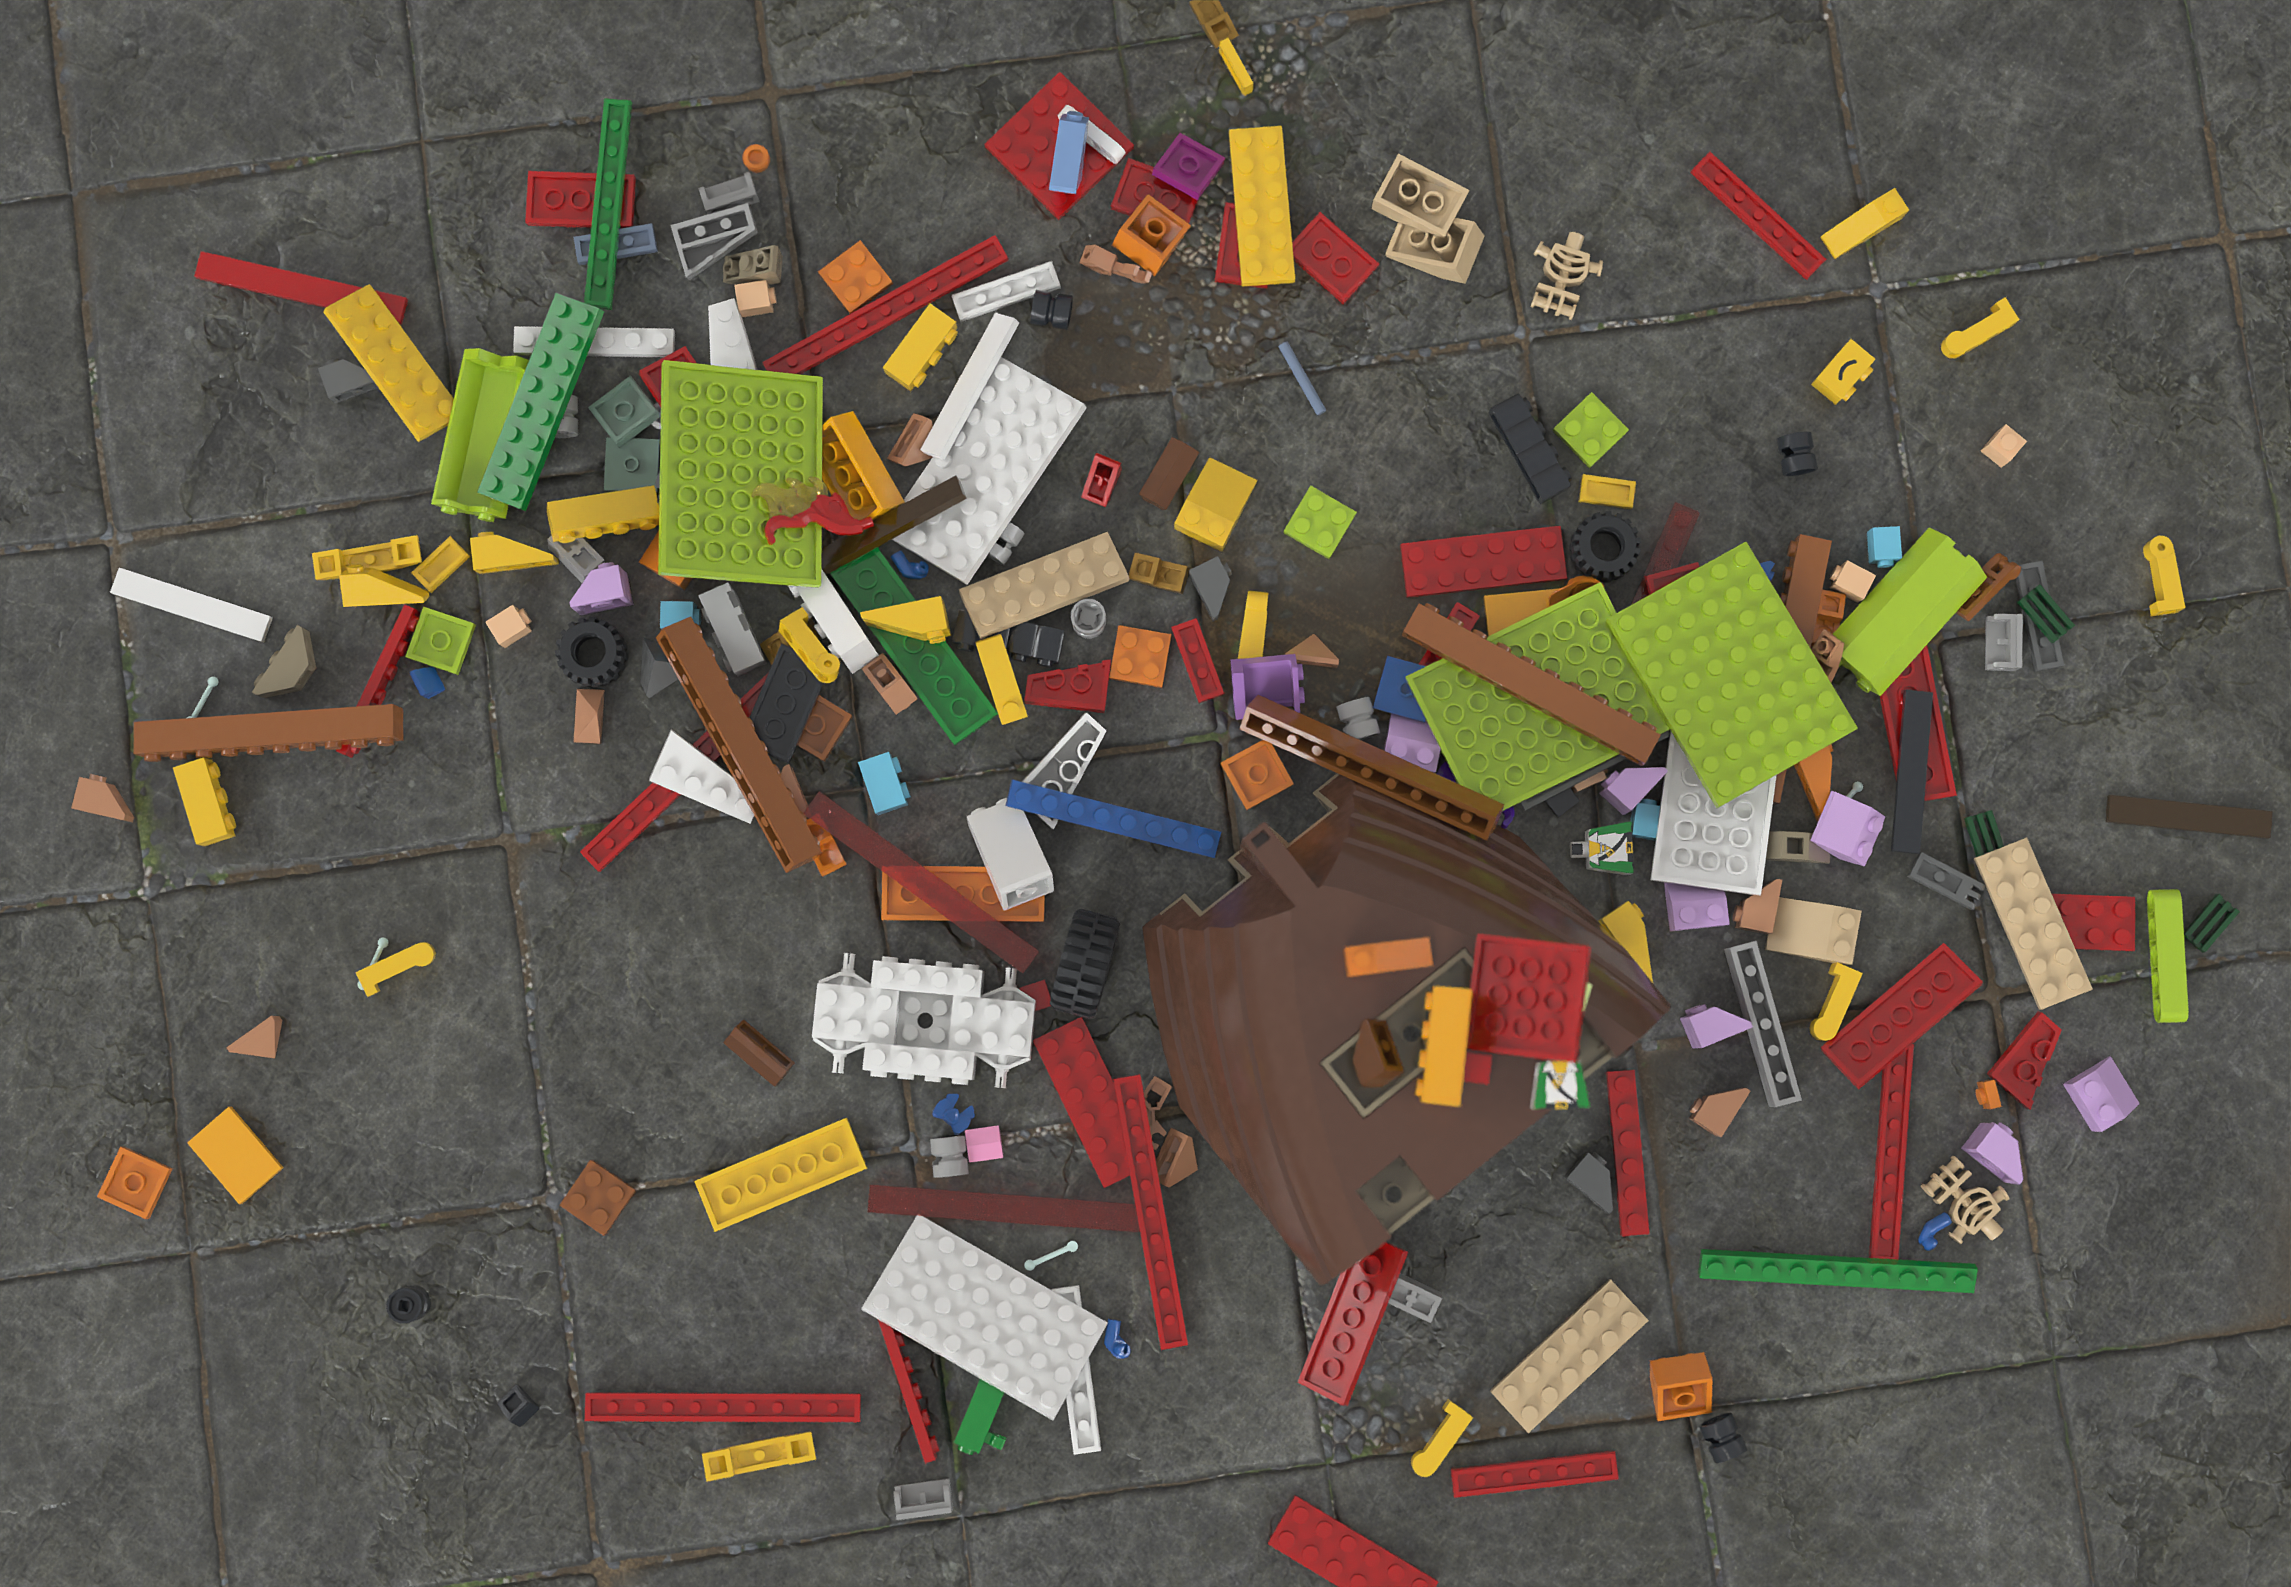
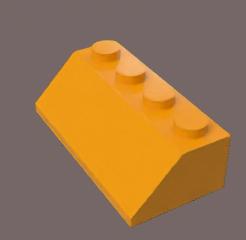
[822,411,905,520]
[1416,986,1472,1106]

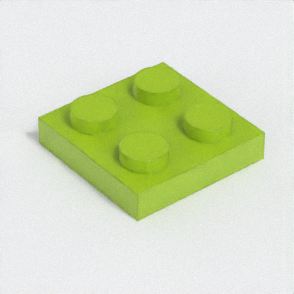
[1552,392,1629,468]
[1283,486,1357,559]
[405,607,476,675]

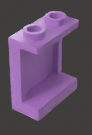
[1231,654,1305,720]

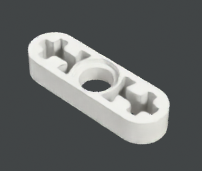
[1057,105,1126,164]

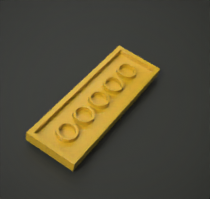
[1229,126,1295,286]
[324,284,454,442]
[694,1118,867,1232]

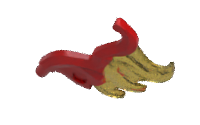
[751,476,874,545]

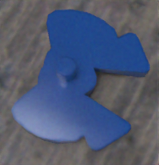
[932,1094,975,1135]

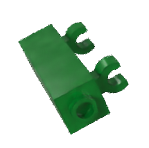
[954,1379,1006,1455]

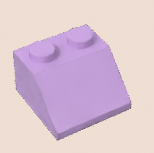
[570,562,633,615]
[1383,713,1441,773]
[1599,767,1668,815]
[1810,791,1885,866]
[1664,882,1729,931]
[1680,1004,1753,1048]
[2063,1056,2140,1132]
[1961,1122,2023,1185]

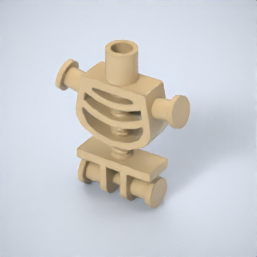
[1530,232,1603,320]
[1921,1156,2009,1244]

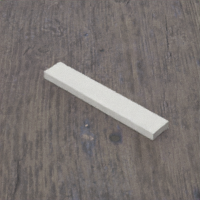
[920,313,1019,460]
[110,568,273,643]
[1052,1285,1101,1455]

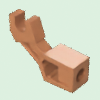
[1080,245,1152,283]
[1144,1076,1172,1150]

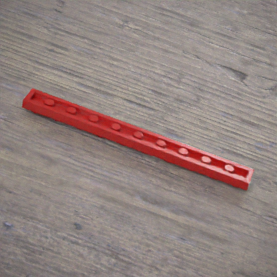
[762,235,1009,375]
[580,672,769,872]
[1113,1074,1188,1350]
[585,1392,861,1422]

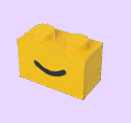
[1811,339,1875,405]

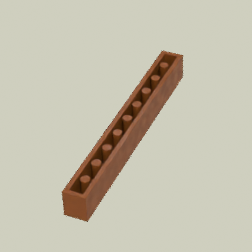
[1773,534,1832,806]
[1402,603,1661,766]
[656,616,822,873]
[1240,695,1505,840]
[134,704,403,762]

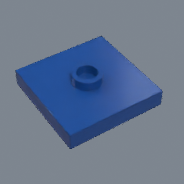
[1373,656,1426,722]

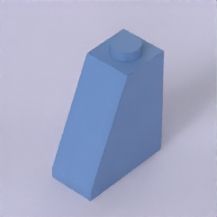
[1049,111,1089,194]

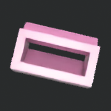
[965,1126,1003,1163]

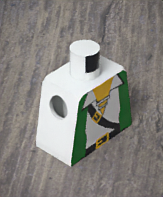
[1570,822,1634,875]
[1530,1060,1589,1109]

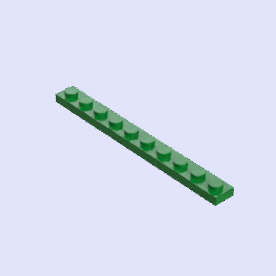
[1698,1249,1978,1293]

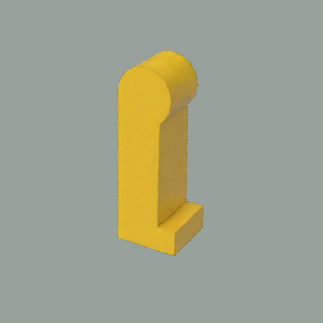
[1941,297,2019,358]
[2143,536,2185,616]
[1238,590,1268,659]
[779,607,840,683]
[355,942,436,997]
[1809,962,1863,1041]
[1411,1399,1473,1477]

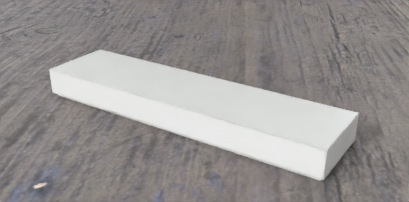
[951,261,1061,322]

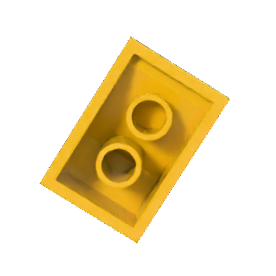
[1174,457,1257,552]
[860,596,951,644]

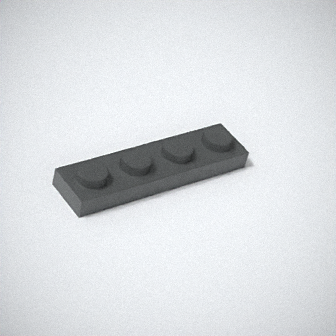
[2016,561,2064,672]

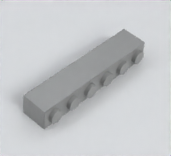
[1724,941,1802,1107]

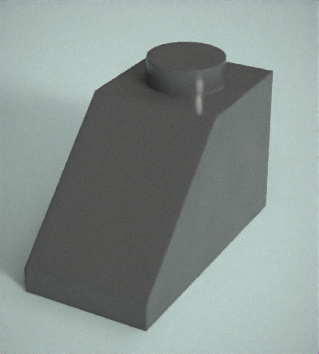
[318,358,378,404]
[1189,556,1232,622]
[1564,1152,1613,1214]

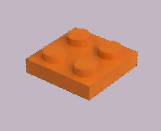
[818,240,893,314]
[1109,625,1171,688]
[1220,740,1294,811]
[97,1146,173,1219]

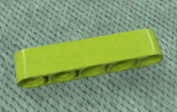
[2147,889,2188,1023]

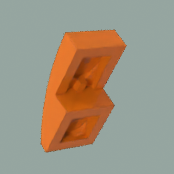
[1811,590,1846,647]
[807,813,847,876]

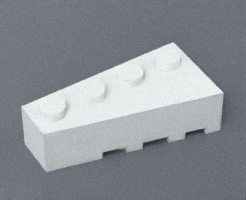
[708,298,757,370]
[788,568,879,674]
[1022,713,1106,829]
[649,729,754,824]

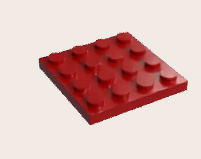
[985,72,1134,220]
[1466,934,1591,1063]

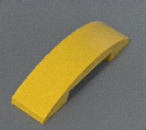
[312,535,422,580]
[702,1432,816,1482]

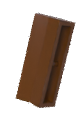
[1139,437,1200,510]
[723,1019,795,1087]

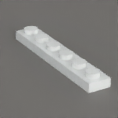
[513,326,675,357]

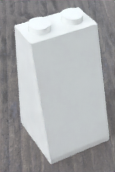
[967,798,1054,911]

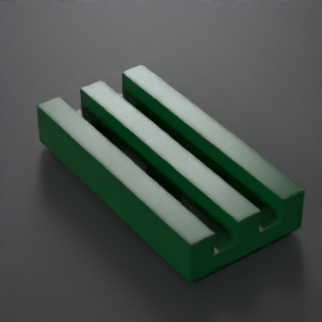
[2017,584,2075,643]
[1964,810,2004,857]
[2184,894,2240,953]

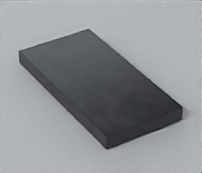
[749,643,824,764]

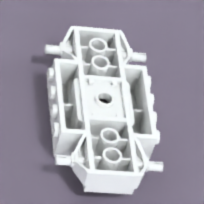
[812,953,1036,1088]

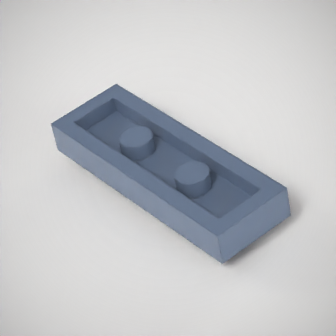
[574,223,658,265]

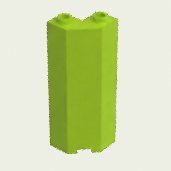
[431,348,529,522]
[1833,528,1987,696]

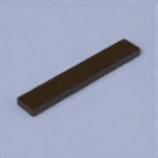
[821,475,967,575]
[2106,795,2273,839]

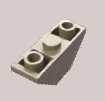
[723,245,783,285]
[252,625,316,698]
[1766,831,1830,864]

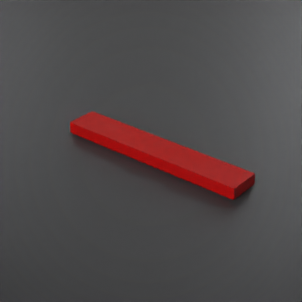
[1690,152,1826,280]
[1450,1450,1619,1498]

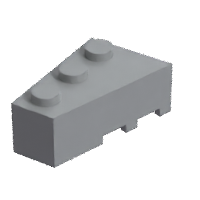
[670,203,758,280]
[698,583,767,676]

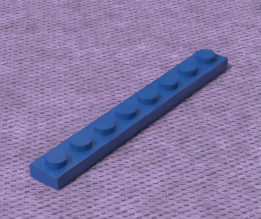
[1005,780,1221,858]

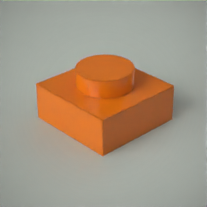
[1976,1080,2002,1109]

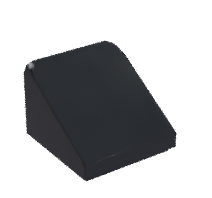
[497,1384,539,1427]

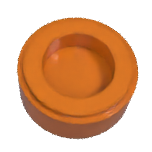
[743,144,770,173]

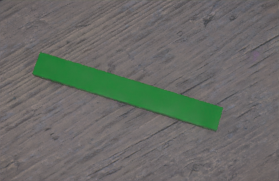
[584,98,632,310]

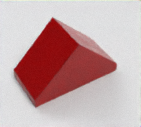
[1081,453,1122,507]

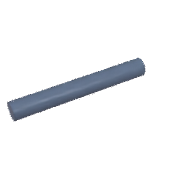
[1278,341,1326,416]

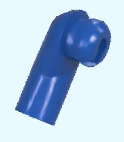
[891,550,929,580]
[1918,1212,1951,1251]
[1104,1319,1131,1359]

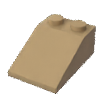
[1372,154,1469,238]
[1385,218,1484,283]
[1765,897,1862,966]

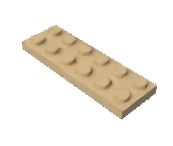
[959,532,1129,639]
[1974,838,2092,1010]
[1490,1279,1649,1433]

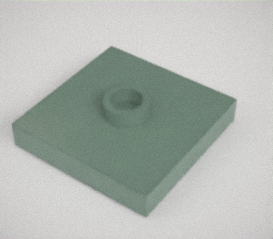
[588,375,661,448]
[604,438,660,494]

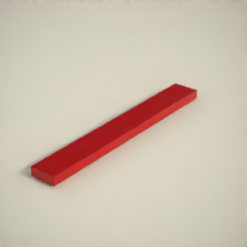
[194,251,408,325]
[1869,1044,1914,1259]

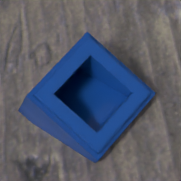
[410,667,445,699]

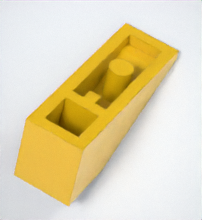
[1820,188,1909,259]
[470,532,559,574]
[339,564,429,607]
[975,634,1028,725]
[1598,901,1653,983]

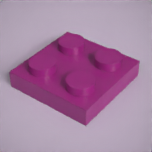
[1152,133,1225,200]

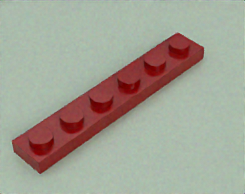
[336,604,421,758]
[1606,1070,1649,1236]
[878,1319,940,1463]

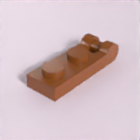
[1956,553,2021,622]

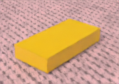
[1219,38,1253,96]
[1578,474,1636,509]
[411,536,470,593]

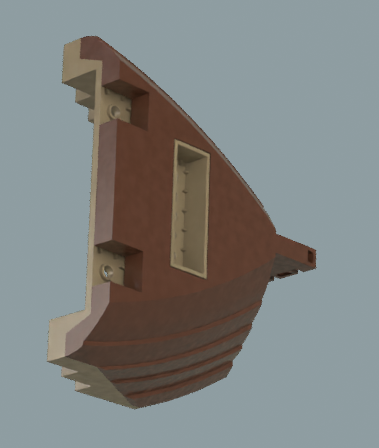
[1142,773,1671,1285]

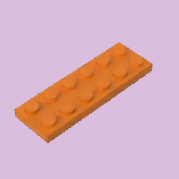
[881,866,1045,922]

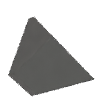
[640,638,678,698]

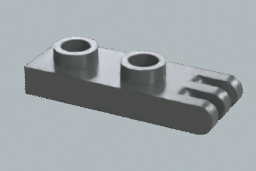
[1907,852,1986,910]

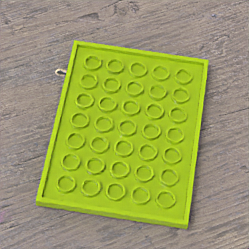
[658,360,823,588]
[1606,542,1858,808]
[1405,582,1670,811]

